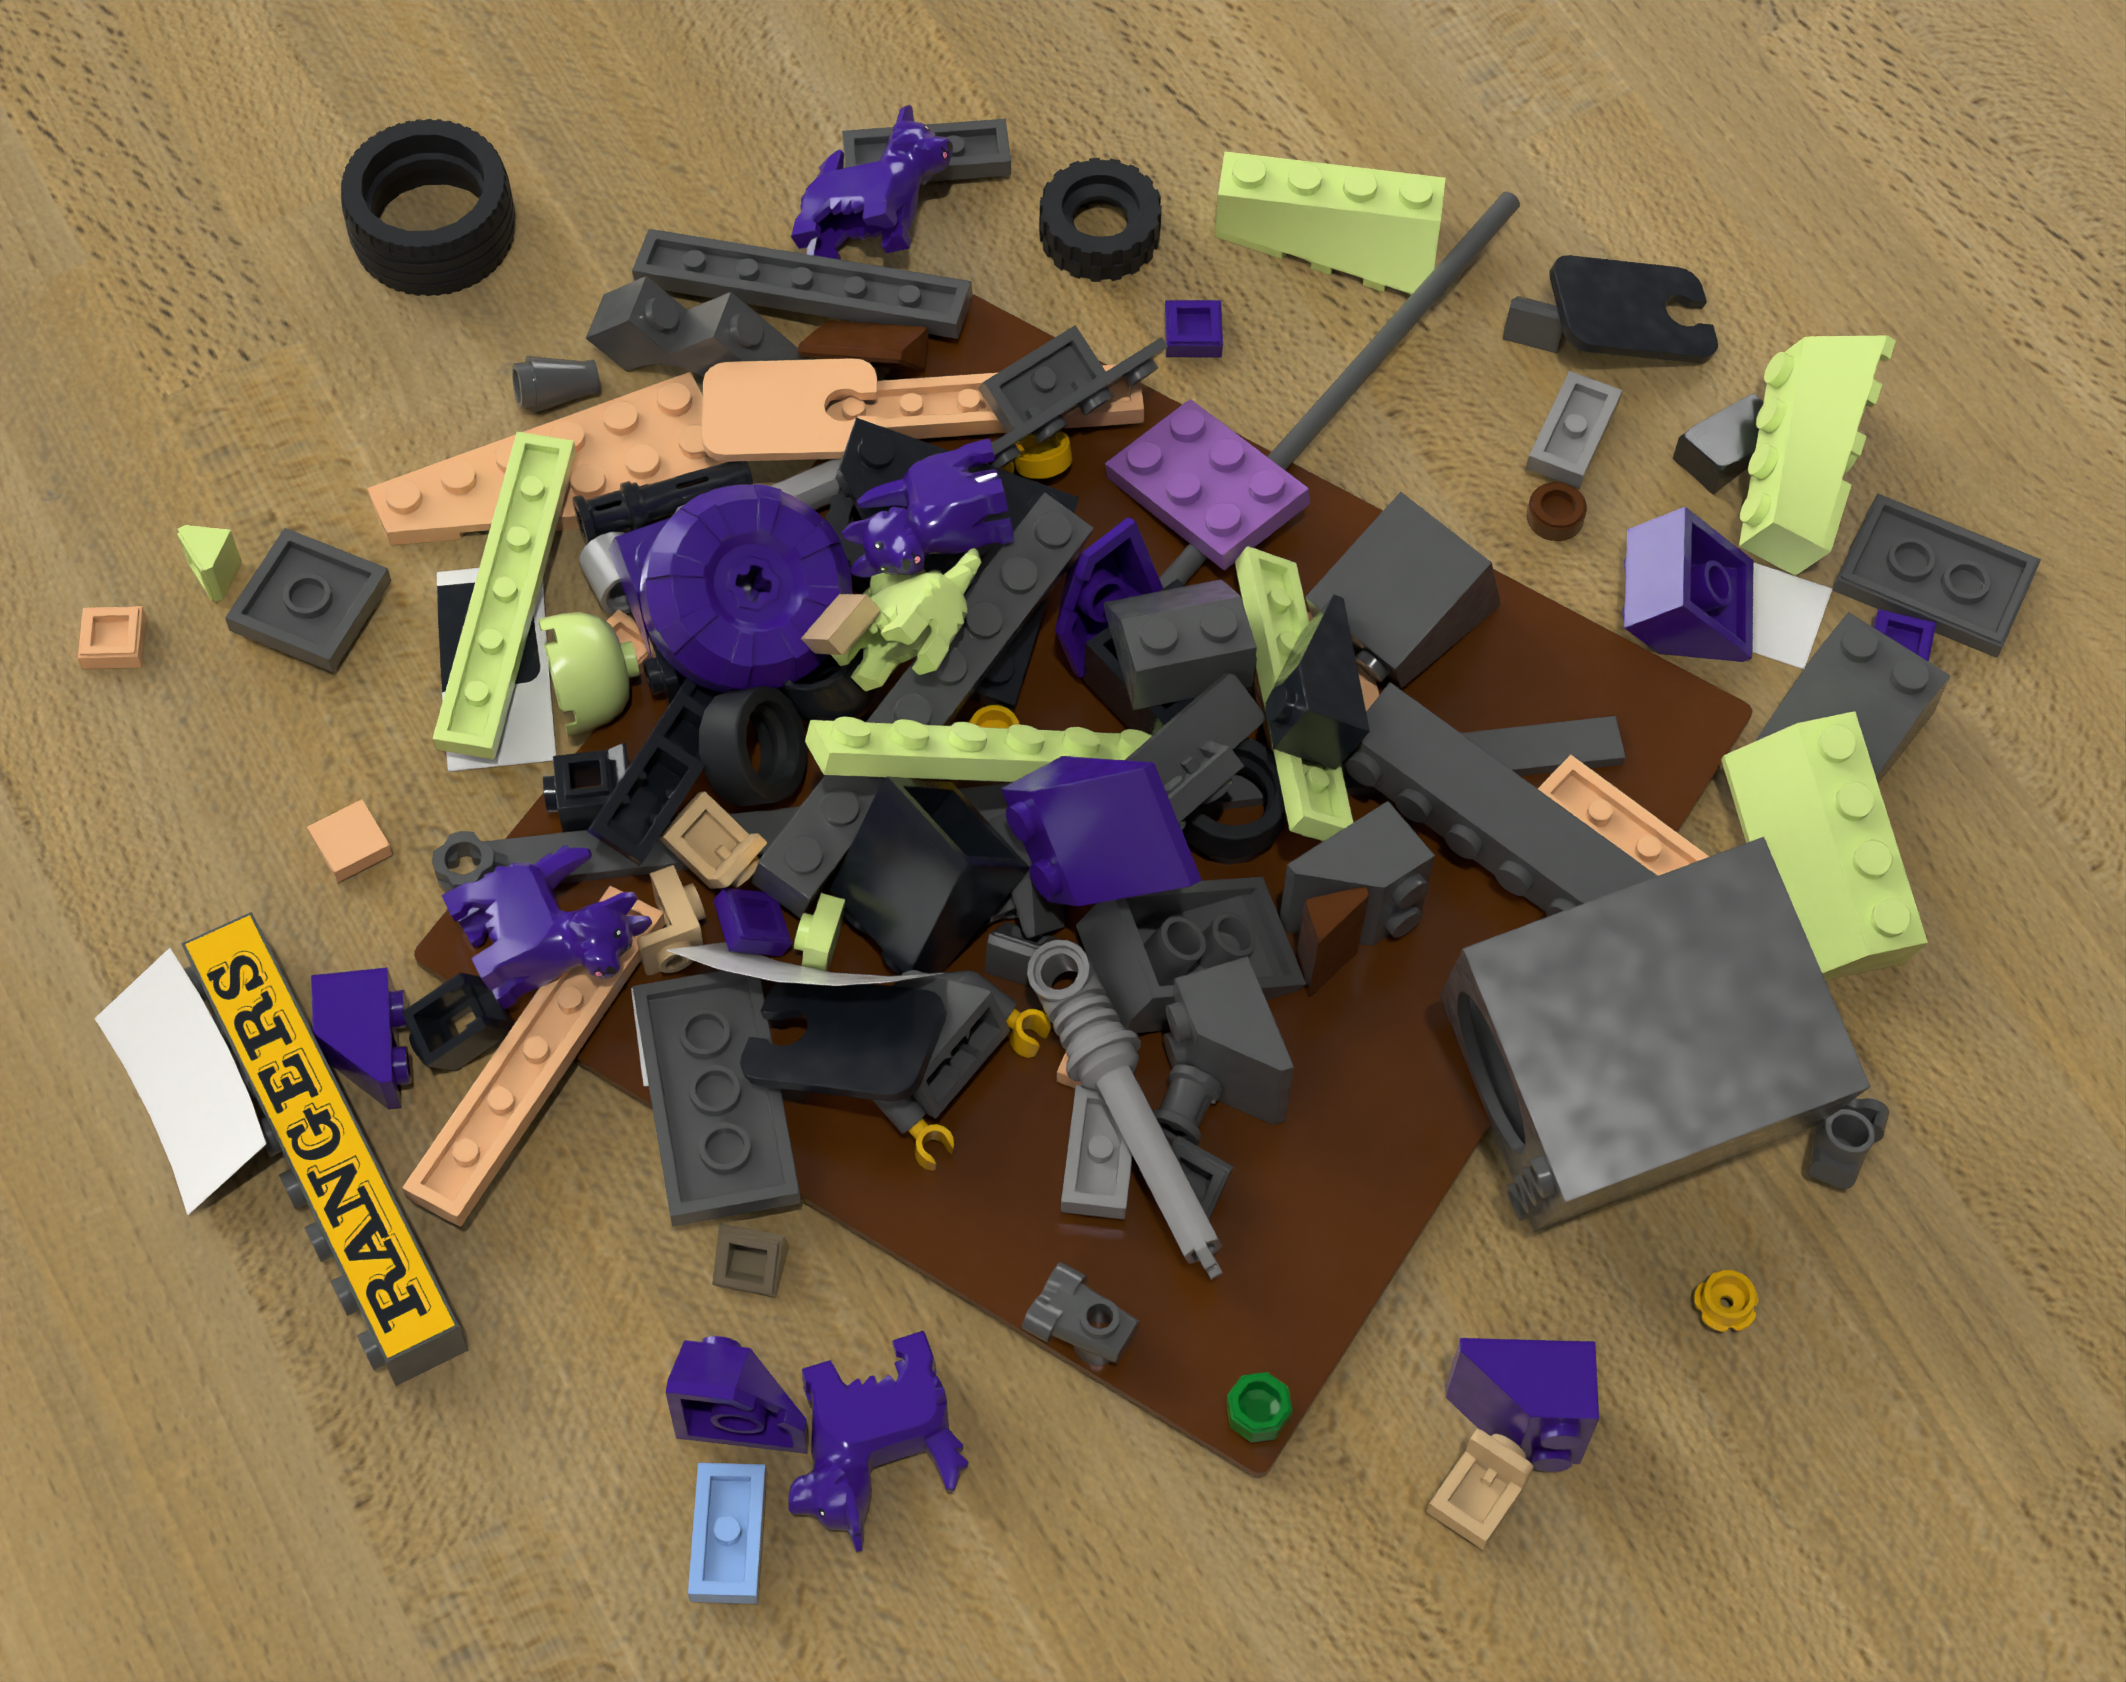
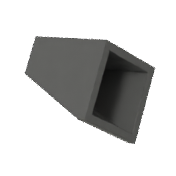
[1305,492,1501,689]

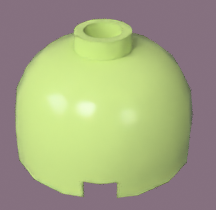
[538,612,640,737]

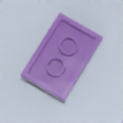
[1105,399,1310,571]

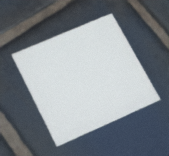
[1753,563,1832,669]

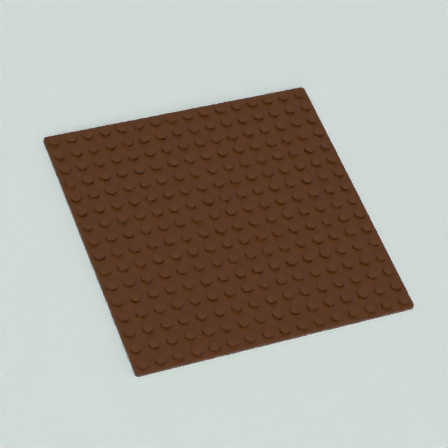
[414,294,1752,1477]

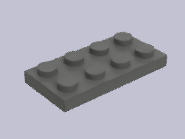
[632,970,801,1227]

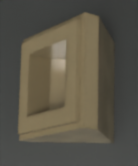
[712,1223,789,1297]

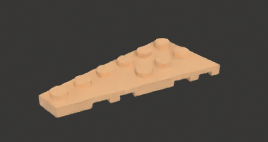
[367,372,725,545]

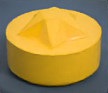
[1014,431,1073,479]

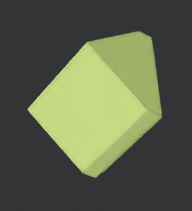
[177,525,242,603]

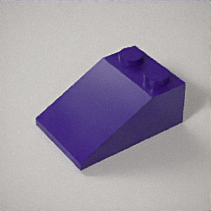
[1001,756,1201,906]

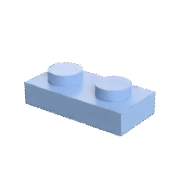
[688,1463,767,1604]

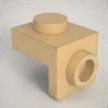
[658,792,767,889]
[637,865,706,975]
[1427,1429,1534,1550]

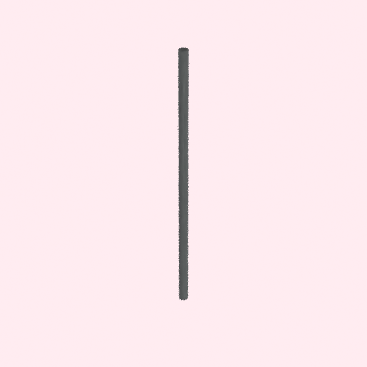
[1159,192,1520,588]

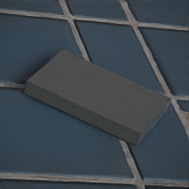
[1832,493,2041,658]

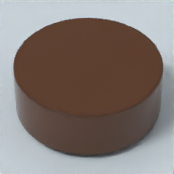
[1527,482,1587,541]

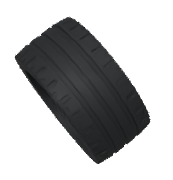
[341,119,515,296]

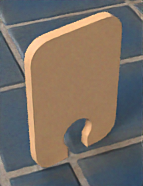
[702,359,877,462]

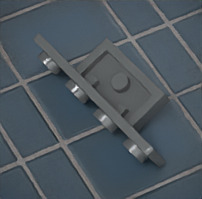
[978,325,1168,469]
[1125,673,1266,830]

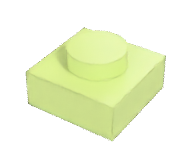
[794,893,845,971]

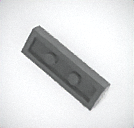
[842,118,1011,182]

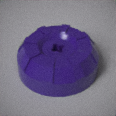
[640,484,853,694]

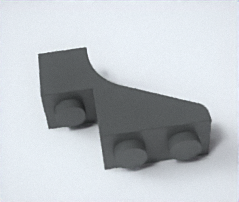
[586,276,811,377]

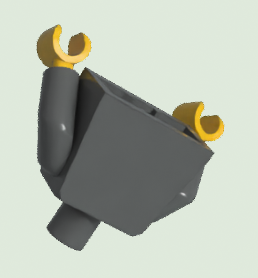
[873,970,1051,1171]

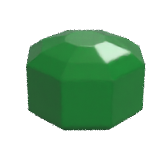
[1226,1372,1293,1443]

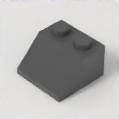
[1104,579,1257,710]
[1279,801,1435,946]
[1163,956,1294,1125]

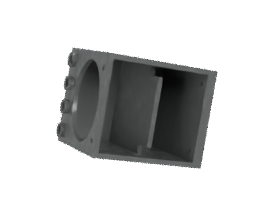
[1439,837,1870,1232]

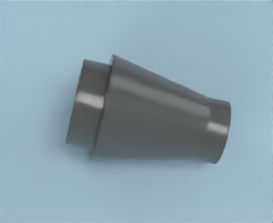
[512,356,600,413]

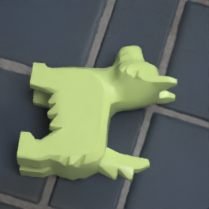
[831,548,981,691]

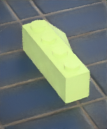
[1214,151,1446,295]
[1739,335,1896,576]

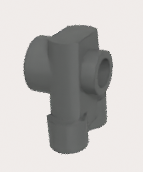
[1809,1098,1889,1189]
[1022,1262,1140,1365]

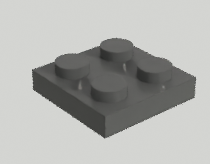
[225,528,391,672]

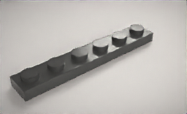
[632,229,973,339]

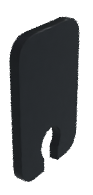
[1549,255,1718,363]
[740,982,947,1102]

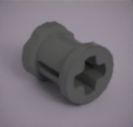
[1153,1064,1223,1146]

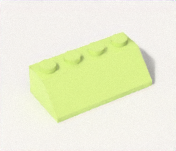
[1721,711,1928,980]

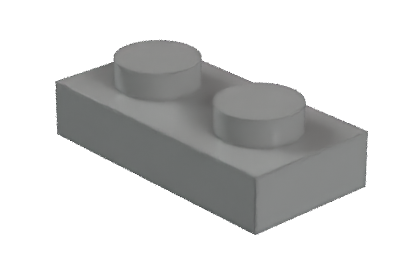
[1526,371,1623,489]
[1061,1085,1133,1219]

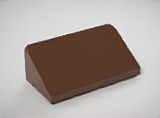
[798,320,929,371]
[1296,886,1369,996]

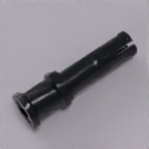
[572,461,753,545]

